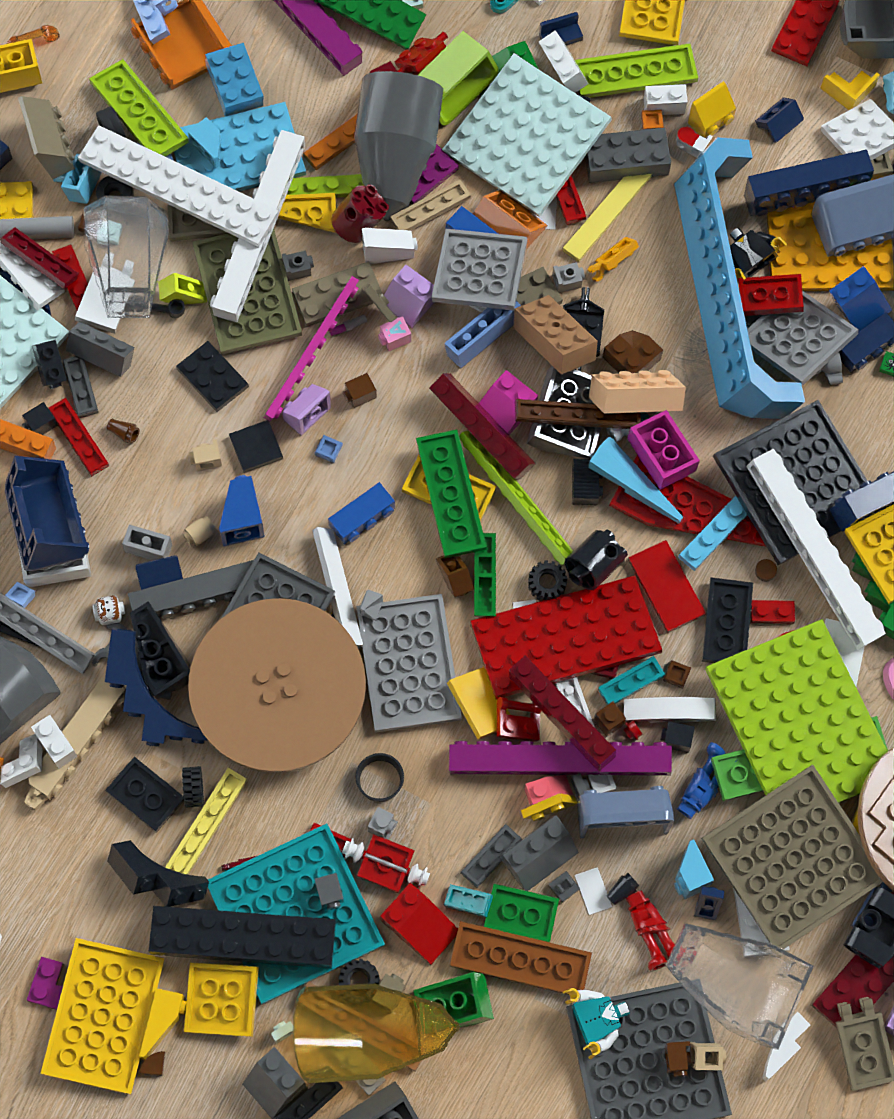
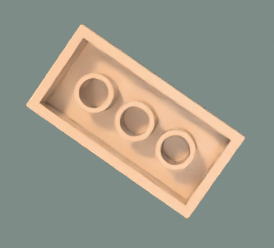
[589,370,686,413]

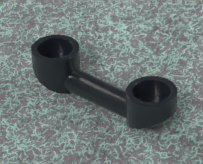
[127,293,185,318]

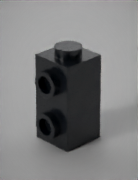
[32,339,67,389]

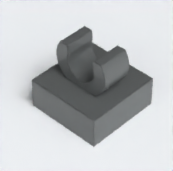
[548,871,580,903]

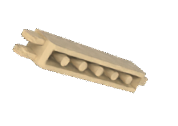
[24,677,127,811]

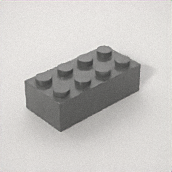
[585,128,671,183]

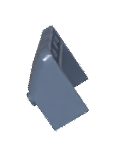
[577,786,674,839]

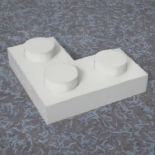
[0,734,42,788]

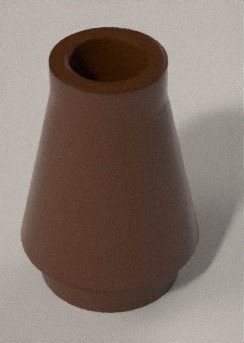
[107,418,140,443]

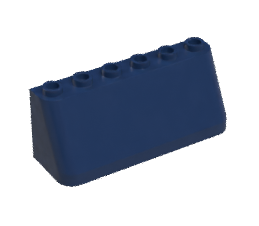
[5,456,89,571]

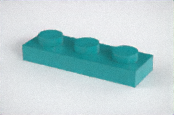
[598,656,665,705]

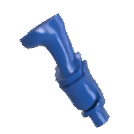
[677,742,737,819]

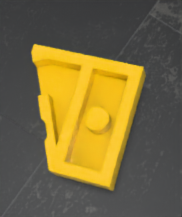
[521,793,577,822]

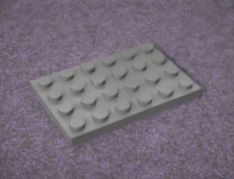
[356,594,462,733]

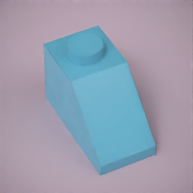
[188,117,221,168]

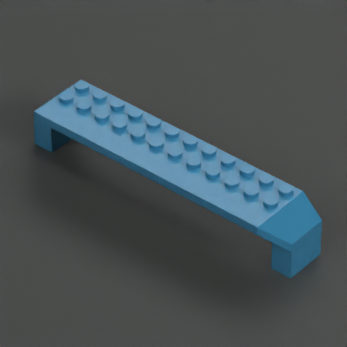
[674,137,805,419]

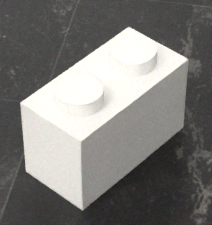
[643,84,688,115]
[31,715,77,769]

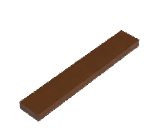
[515,399,641,429]

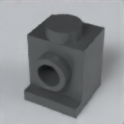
[282,250,314,281]

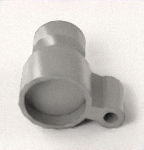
[815,353,843,385]

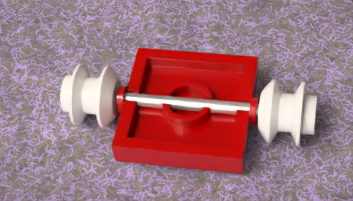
[342,834,430,893]

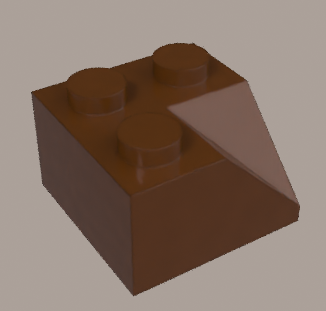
[603,330,663,373]

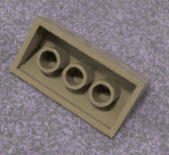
[18,96,75,179]

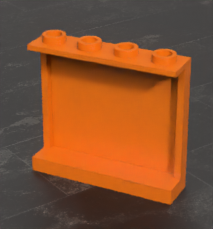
[130,0,232,90]

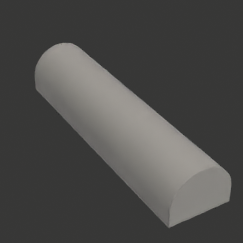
[0,216,74,241]

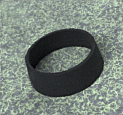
[355,753,404,802]

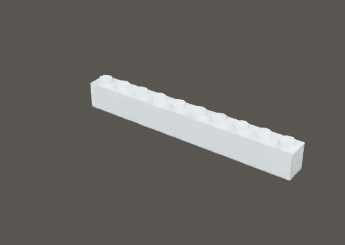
[210,130,305,322]
[746,449,886,650]

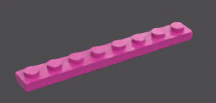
[263,276,359,422]

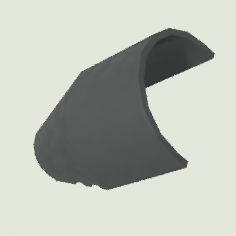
[354,71,444,221]

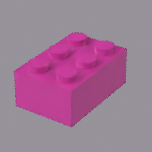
[627,410,700,489]

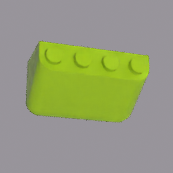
[418,31,499,126]

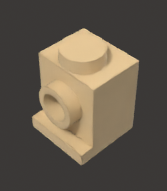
[189,439,222,471]
[690,1042,726,1070]

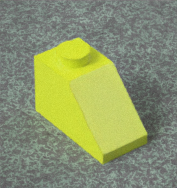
[158,273,207,305]

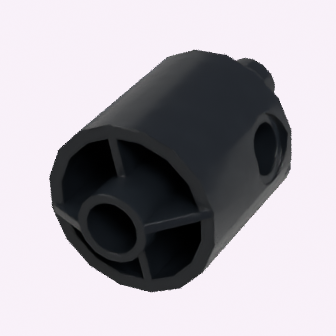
[564,529,628,590]

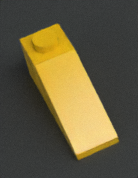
[139,988,187,1060]

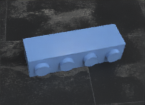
[444,301,521,368]

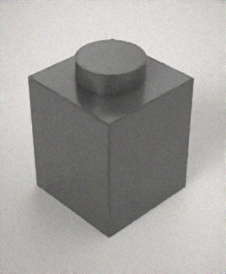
[315,873,344,910]

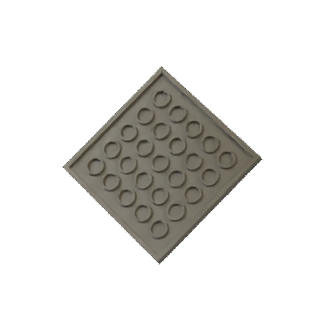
[701,765,883,953]

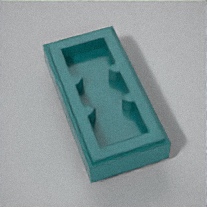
[444,884,493,918]

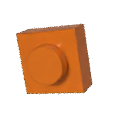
[641,110,664,130]

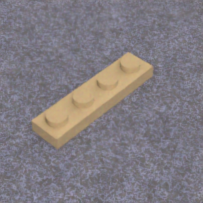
[390,179,471,231]

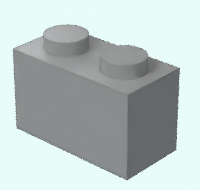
[122,525,172,560]

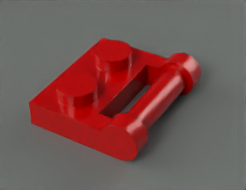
[497,697,541,742]

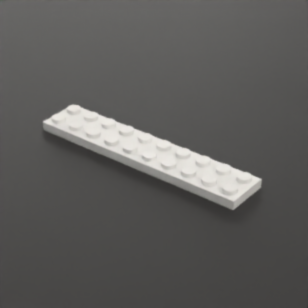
[78,125,279,247]

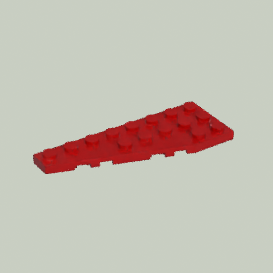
[609,455,766,547]

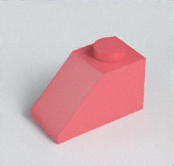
[524,775,573,806]

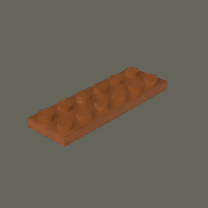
[449,921,592,995]

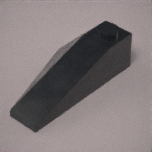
[130,601,191,697]

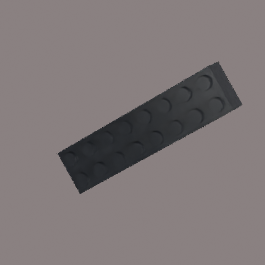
[148,906,336,968]

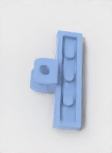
[133,0,178,44]

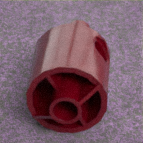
[331,184,389,243]

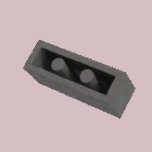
[66,321,135,377]

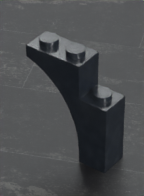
[107,840,209,907]

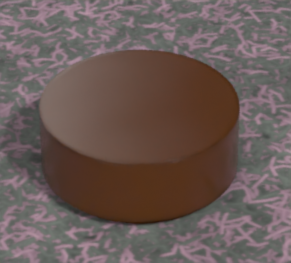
[755,559,777,582]

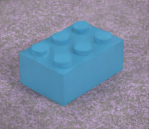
[205,43,264,116]

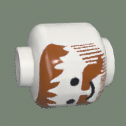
[93,595,125,625]

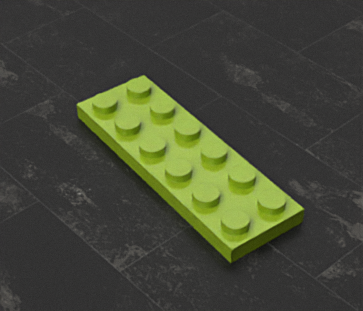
[575,44,698,98]
[89,59,189,156]

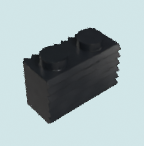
[572,459,603,506]

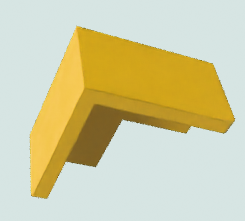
[820,71,880,110]

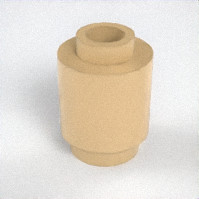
[183,517,217,547]

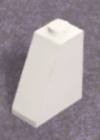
[362,228,418,264]

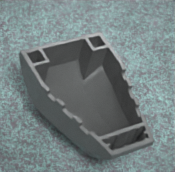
[839,0,894,59]
[0,636,61,744]

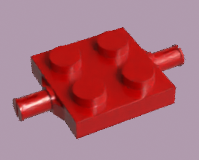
[394,31,448,73]

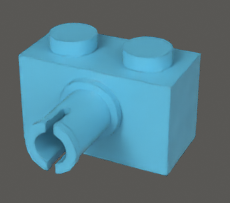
[53,154,102,204]

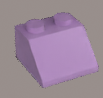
[384,265,435,328]
[283,384,331,436]

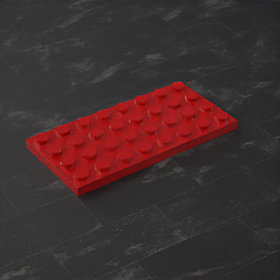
[470,575,663,700]

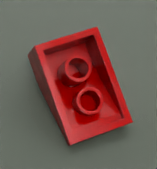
[380,882,458,965]

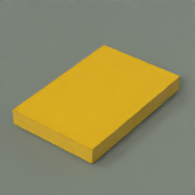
[447,667,511,739]

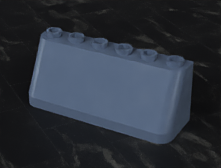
[811,174,894,257]

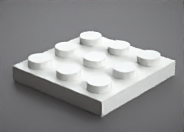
[821,99,894,160]

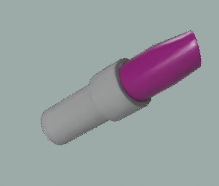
[329,315,367,336]

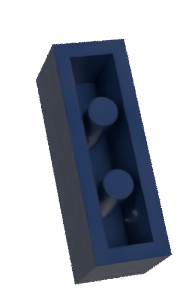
[838,313,894,373]

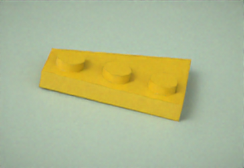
[278,193,336,233]

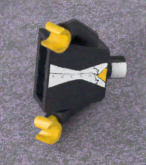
[730,228,787,280]

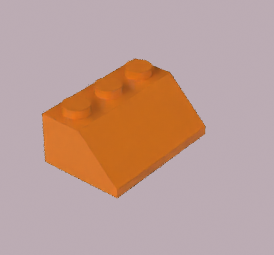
[473,190,548,249]

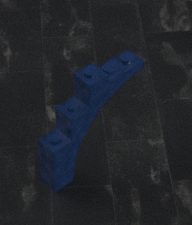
[105,628,208,747]

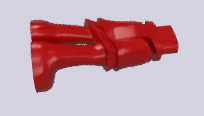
[626,890,688,972]

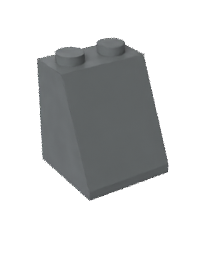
[242,1047,307,1119]

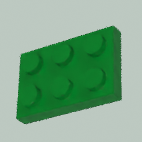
[484,884,559,942]

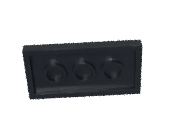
[702,577,753,663]

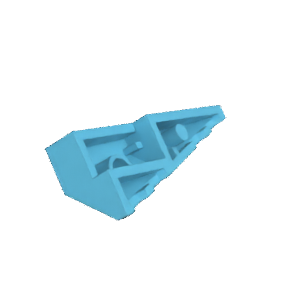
[588,436,683,524]

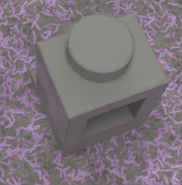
[552,262,585,293]
[368,807,398,840]

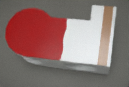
[676,126,716,158]

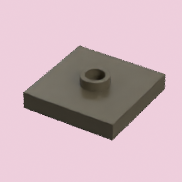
[363,283,397,323]

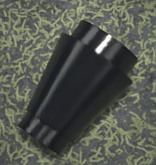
[606,873,639,905]

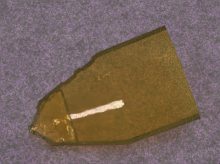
[293,984,460,1083]

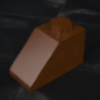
[436,555,474,597]

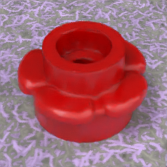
[623,720,643,740]

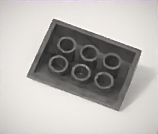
[526,366,601,459]

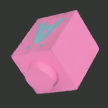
[378,316,411,351]

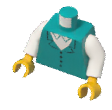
[563,988,630,1059]

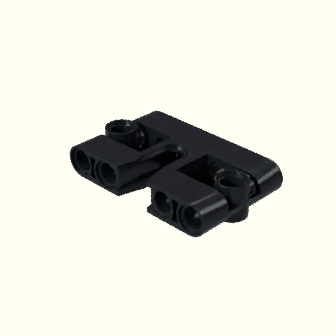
[843,887,894,969]

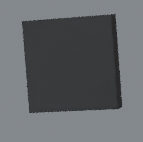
[229,420,283,473]

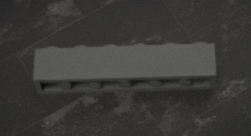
[128,560,254,619]

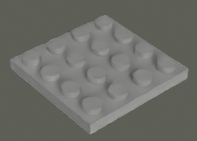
[431,229,527,310]
[747,291,858,386]

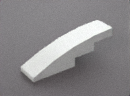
[624,697,716,723]

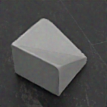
[360,590,383,620]

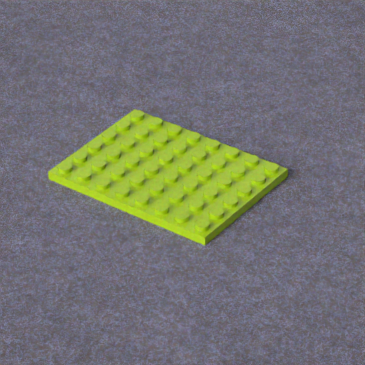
[705,619,887,803]

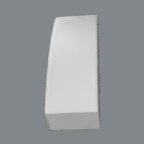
[762,1012,810,1082]

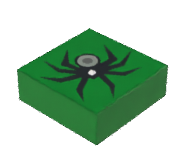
[879,351,894,377]

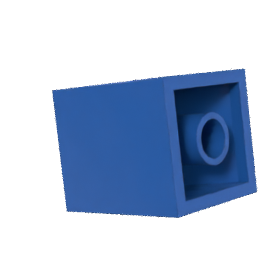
[829,266,892,332]
[219,475,265,546]

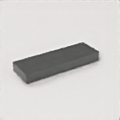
[63,356,99,418]
[460,824,522,888]

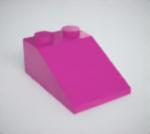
[479,370,538,435]

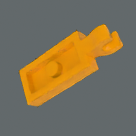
[587,237,639,282]

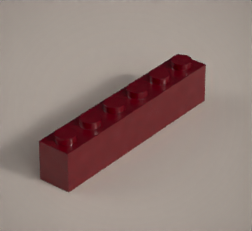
[429,373,536,479]
[509,655,616,771]

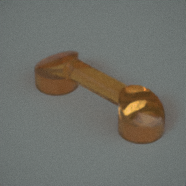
[6,25,60,44]

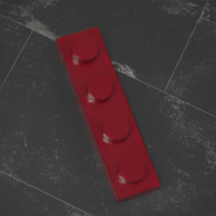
[0,227,78,289]

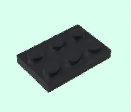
[176,341,249,412]
[105,756,184,833]

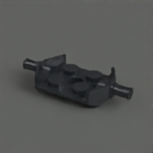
[563,287,605,372]

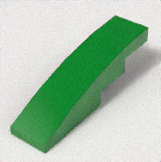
[474,533,496,616]

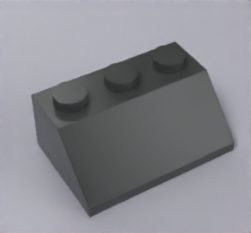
[499,815,579,891]
[337,1081,418,1119]

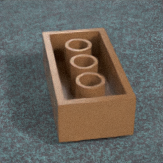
[513,295,598,375]

